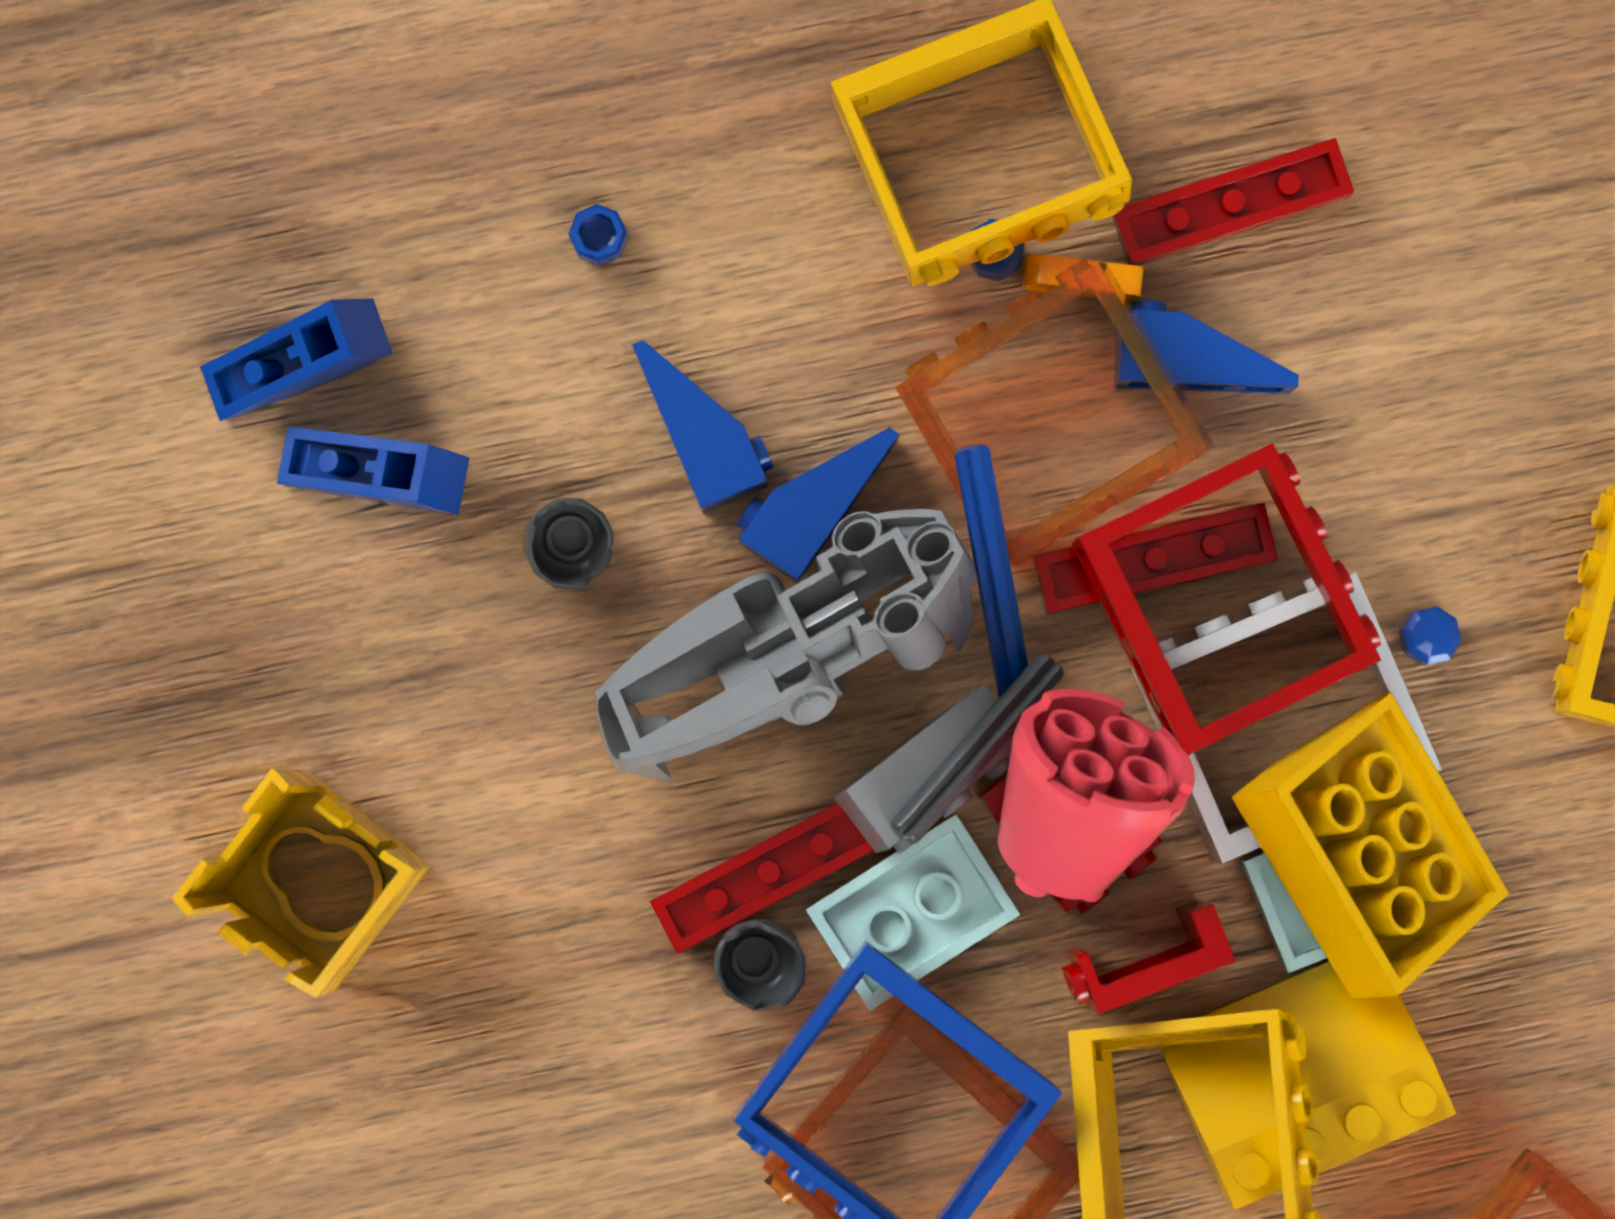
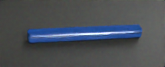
[954,444,1028,698]

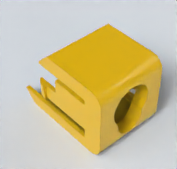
[172,768,430,998]

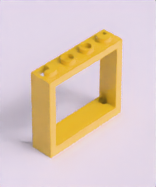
[831,0,1132,287]
[1552,484,1615,728]
[1068,1009,1322,1219]

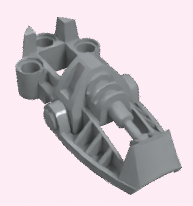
[595,509,976,782]

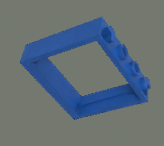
[734,941,1062,1219]

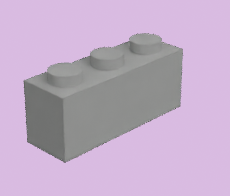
[833,684,1014,854]

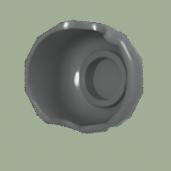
[524,498,613,589]
[714,918,806,1010]

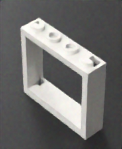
[1131,572,1442,864]

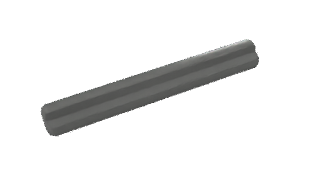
[890,654,1064,845]

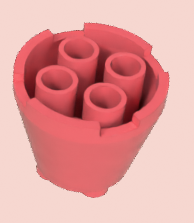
[998,689,1195,902]

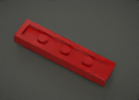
[1112,138,1355,266]
[1033,503,1278,615]
[650,802,874,954]

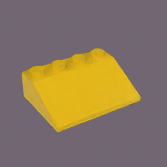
[1231,692,1509,999]
[1158,960,1457,1210]

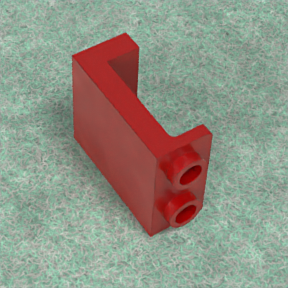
[1062,900,1236,1014]

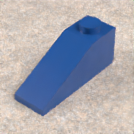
[200,298,393,421]
[1114,301,1299,395]
[632,340,773,513]
[277,426,470,515]
[737,427,899,584]

